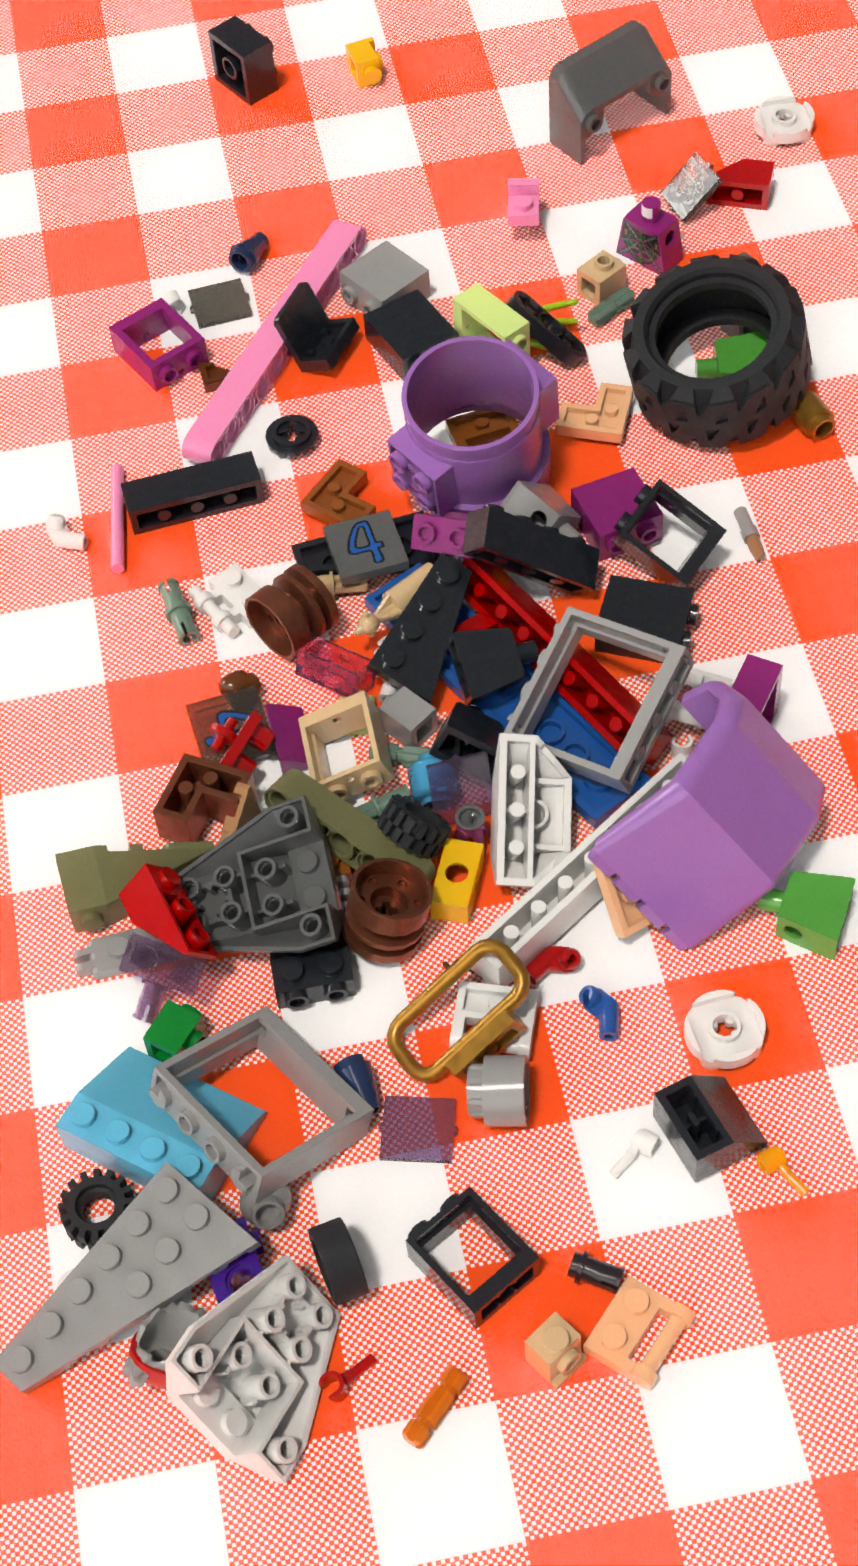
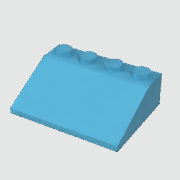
[55,1046,267,1201]

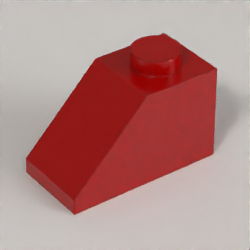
[706,158,775,211]

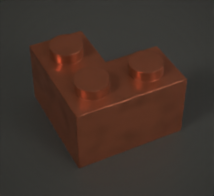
[153,753,258,842]

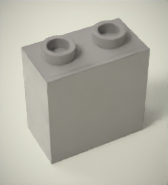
[339,240,431,314]

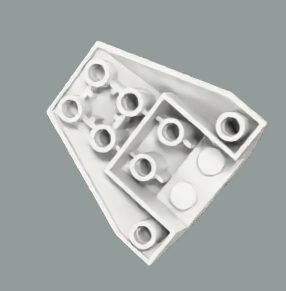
[165,1255,341,1484]

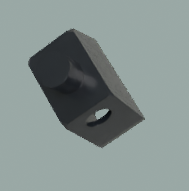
[447,627,539,706]
[429,702,504,784]

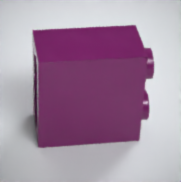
[571,467,663,562]

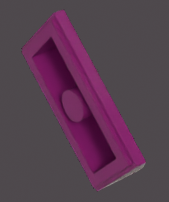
[265,704,308,775]

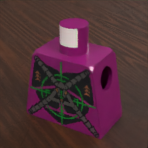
[616,196,683,275]

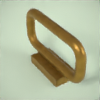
[386,938,531,1083]

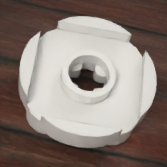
[753,95,815,147]
[684,990,766,1070]

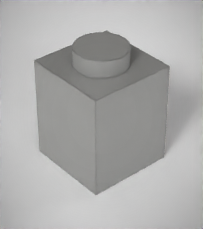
[379,686,438,746]

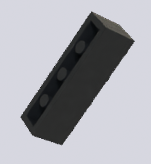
[121,451,265,535]
[462,504,600,595]

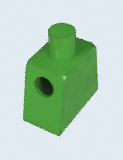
[695,332,768,378]
[757,871,856,960]

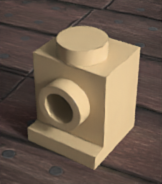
[524,1311,587,1390]

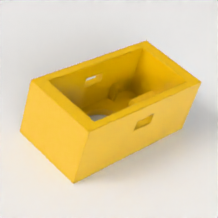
[430,838,485,924]

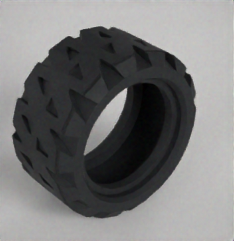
[622,254,813,448]

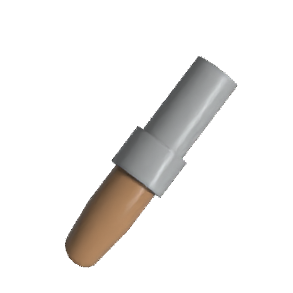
[733,506,765,561]

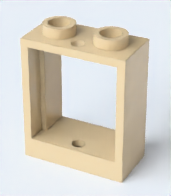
[298,690,395,801]

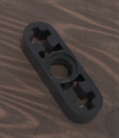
[505,291,587,367]

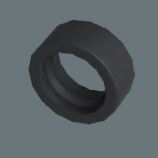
[308,1217,369,1305]

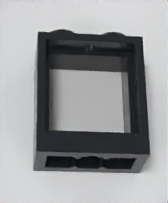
[611,479,727,587]
[405,1186,540,1329]

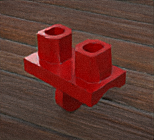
[208,710,275,773]

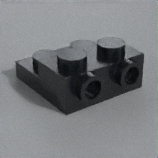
[269,931,356,1009]

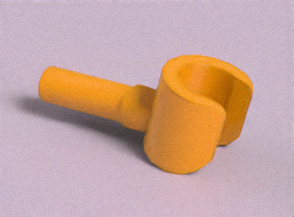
[756,1146,810,1197]

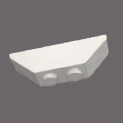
[490,733,572,888]

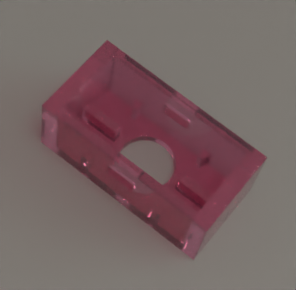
[295,636,376,697]

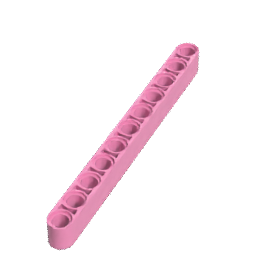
[182,219,367,463]

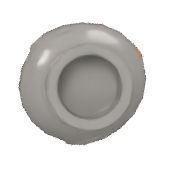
[240,1185,292,1230]

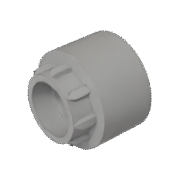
[466,1055,530,1127]

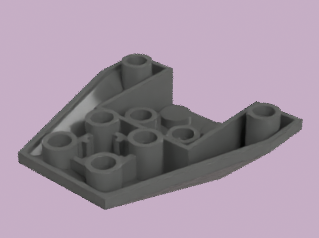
[178,795,344,953]

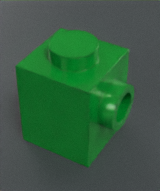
[143,1000,208,1062]

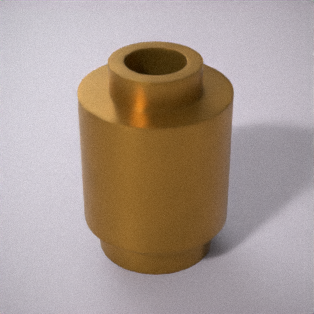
[790,391,836,440]

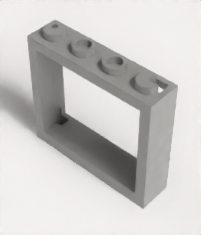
[503,606,695,794]
[149,1006,374,1204]

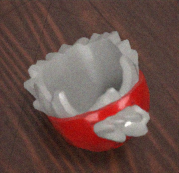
[122,1301,205,1389]

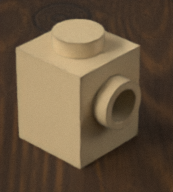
[577,250,626,305]

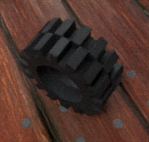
[377,794,452,858]
[58,1168,135,1251]

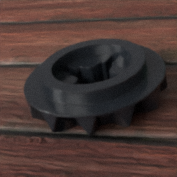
[265,415,319,459]

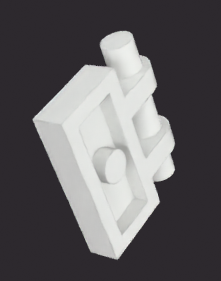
[188,563,261,638]

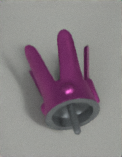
[452,805,491,854]

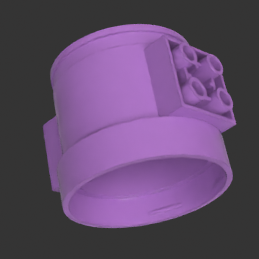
[387,336,560,517]

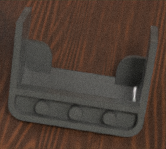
[549,20,672,165]

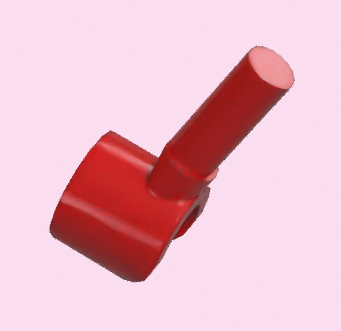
[318,1353,377,1402]

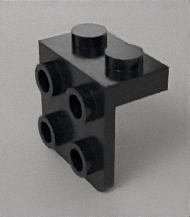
[274,282,360,372]

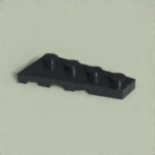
[291,510,440,576]
[367,553,472,704]

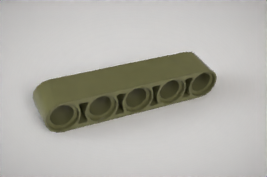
[264,768,436,882]

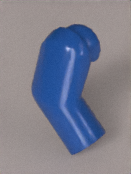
[578,985,619,1042]

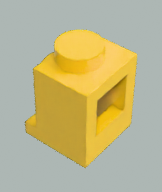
[345,37,383,89]

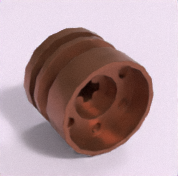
[244,564,339,660]
[341,858,434,964]

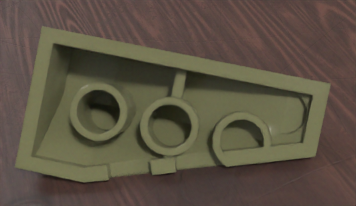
[55,841,214,933]

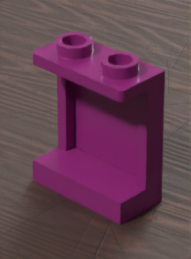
[411,511,472,558]

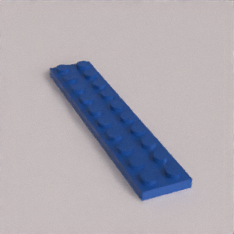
[364,562,651,828]

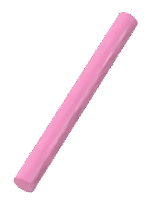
[111,464,125,574]

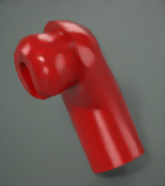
[526,946,582,985]

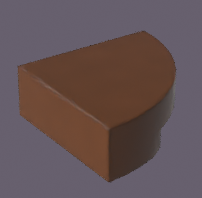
[198,362,230,393]

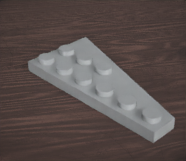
[0,1162,262,1394]

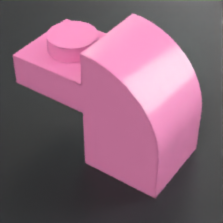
[508,177,540,226]

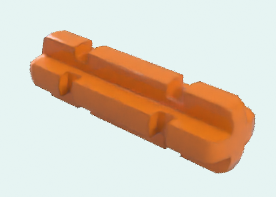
[402,1366,468,1449]

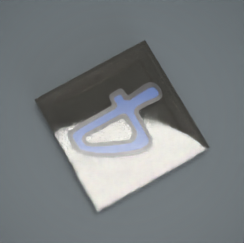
[185,685,277,763]

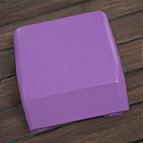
[588,681,825,951]

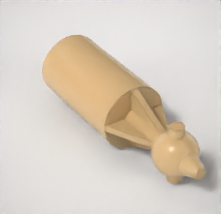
[353,562,433,637]

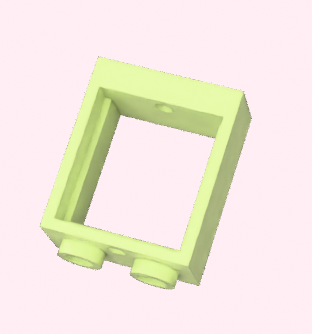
[452,283,530,356]

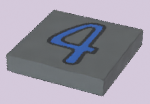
[323,510,410,586]

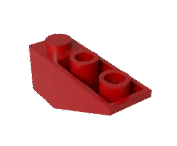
[118,863,218,960]

